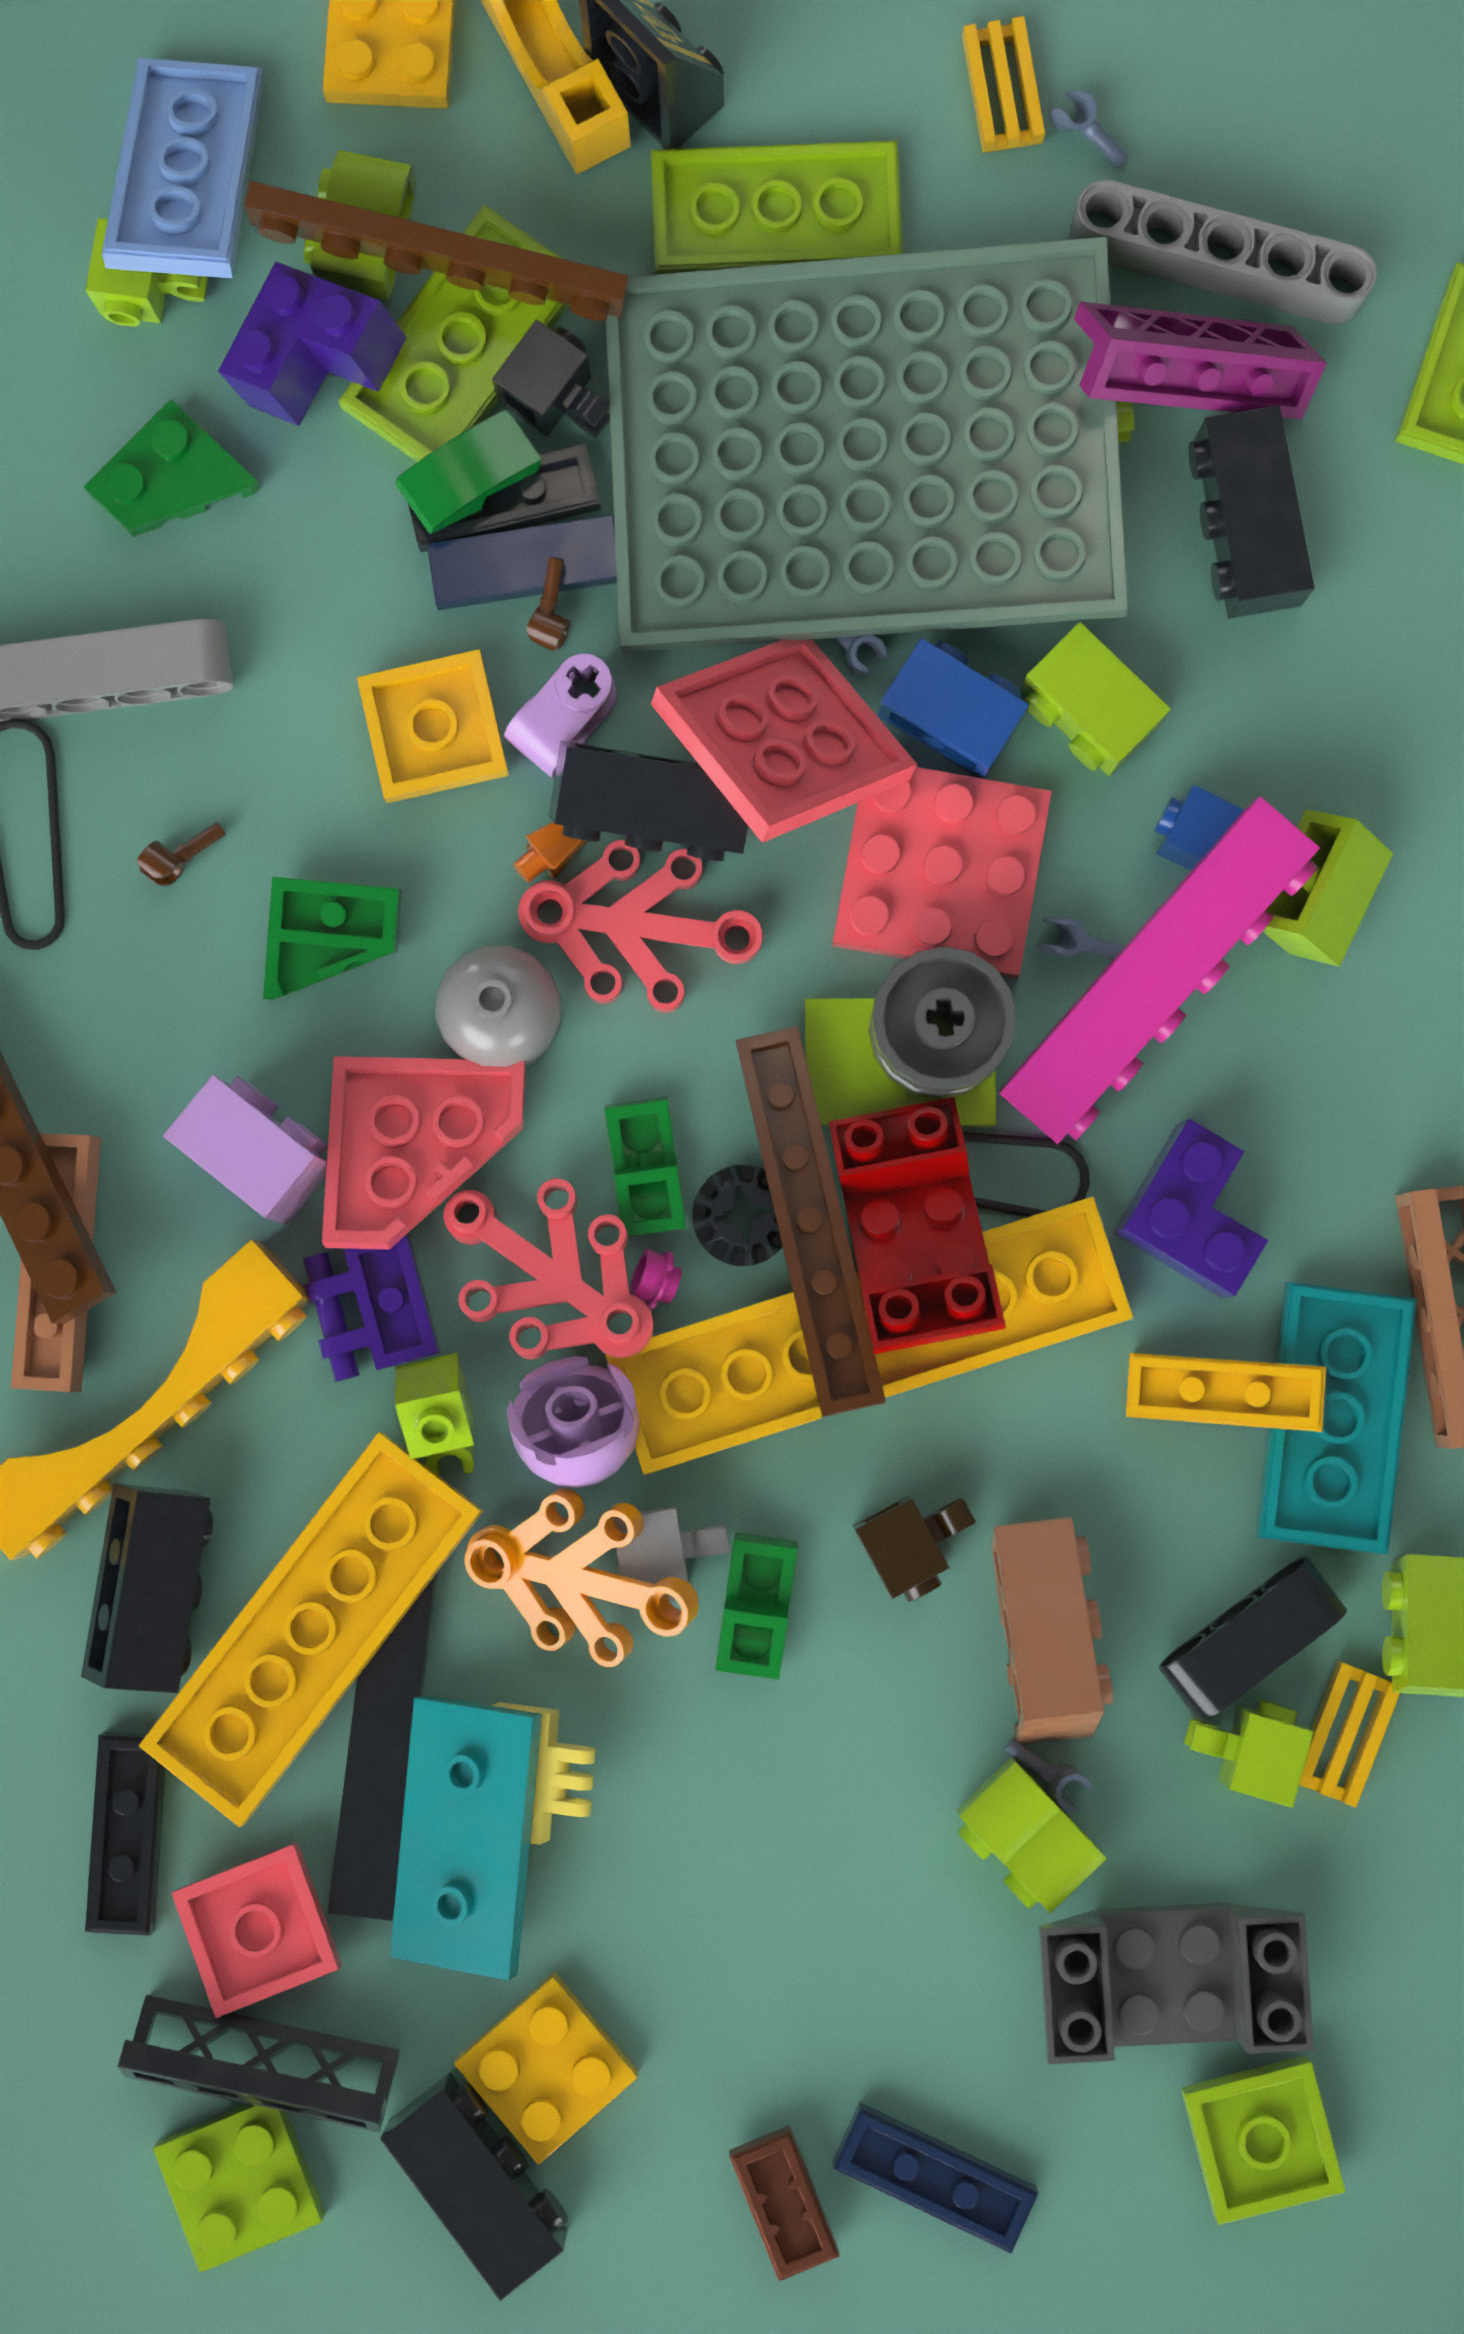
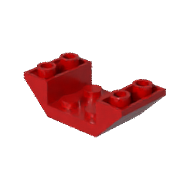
[828,1097,1006,1355]

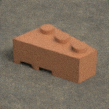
[991,1517,1113,1745]

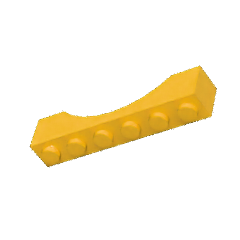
[0,1239,308,1561]

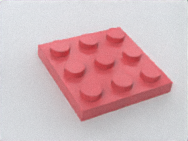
[651,639,917,843]
[832,767,1052,979]

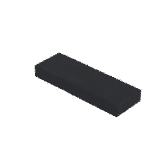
[408,444,601,553]
[85,1732,166,1936]

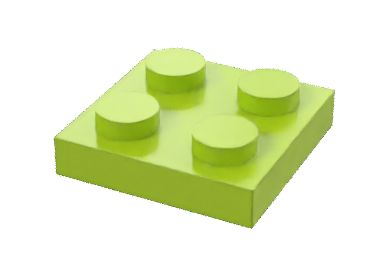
[1180,2055,1346,2225]
[152,2104,326,2273]

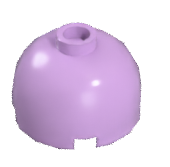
[507,1356,639,1488]

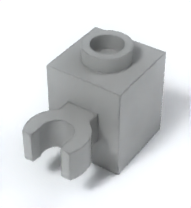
[614,1505,730,1601]

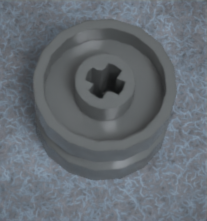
[868,947,1017,1099]

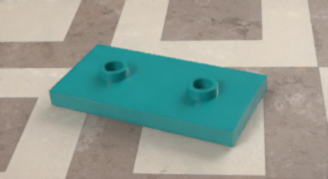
[1256,1282,1417,1555]
[390,1695,542,1981]

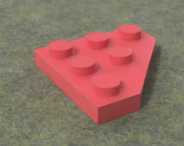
[322,1056,526,1250]

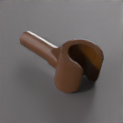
[527,556,571,651]
[137,822,226,886]

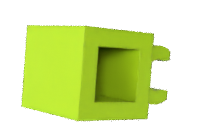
[85,218,209,327]
[395,1352,474,1476]
[1183,1699,1314,1808]

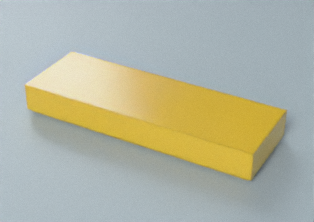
[1126,1353,1327,1432]

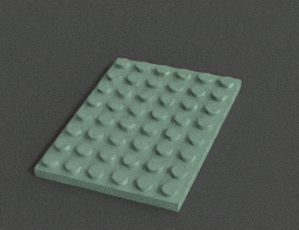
[606,237,1128,653]

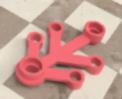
[518,840,763,1013]
[443,1178,654,1359]

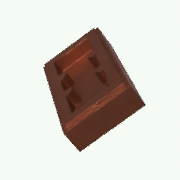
[729,2125,840,2281]

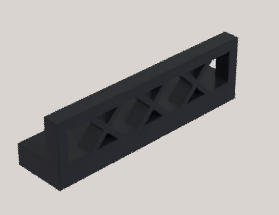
[117,1995,400,2133]

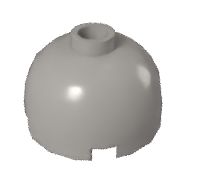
[435,945,562,1067]

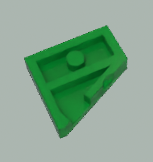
[84,399,261,537]
[263,877,402,1000]

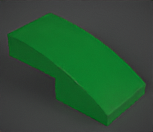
[395,409,542,534]
[604,1096,686,1237]
[715,1532,798,1680]

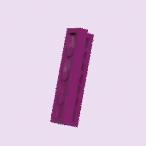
[1074,301,1327,420]

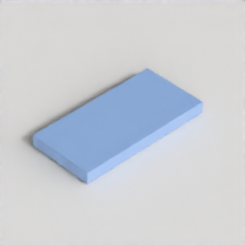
[102,58,264,278]

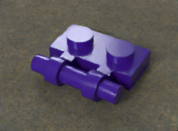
[303,1233,441,1382]

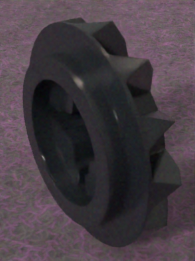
[692,1165,782,1266]

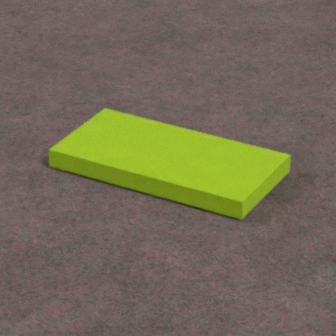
[651,140,903,275]
[338,205,569,462]

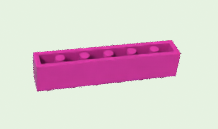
[999,796,1320,1144]

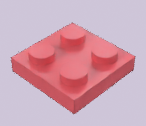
[171,1841,342,2018]

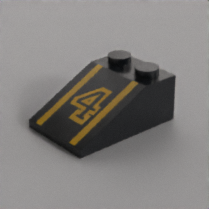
[578,0,724,149]

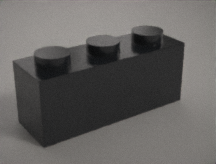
[1188,405,1315,619]
[548,740,748,861]
[81,1483,213,1693]
[380,2072,568,2301]

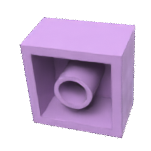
[163,1075,328,1225]

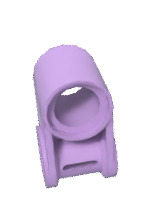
[504,653,617,778]

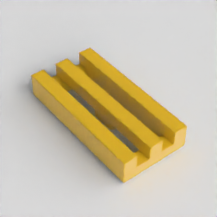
[962,16,1045,153]
[1299,1660,1400,1808]

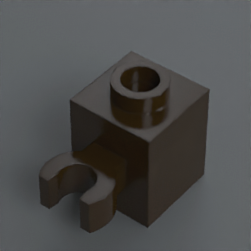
[853,1496,976,1602]

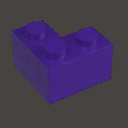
[218,261,407,426]
[1113,1118,1268,1298]

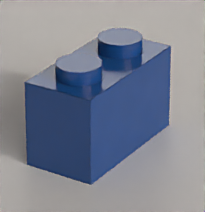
[878,638,1029,779]

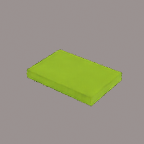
[1395,262,1464,464]
[804,998,996,1127]

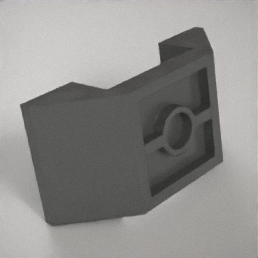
[1039,1903,1314,2064]

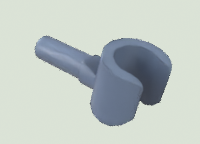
[1049,91,1128,168]
[837,635,887,676]
[1037,917,1125,959]
[1004,1737,1092,1812]

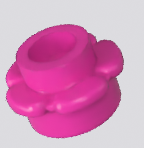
[629,1249,682,1311]

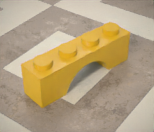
[480,0,631,175]

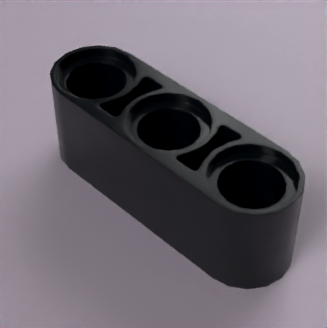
[1159,1556,1347,1721]

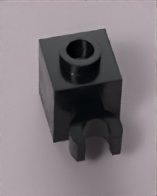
[492,319,610,438]

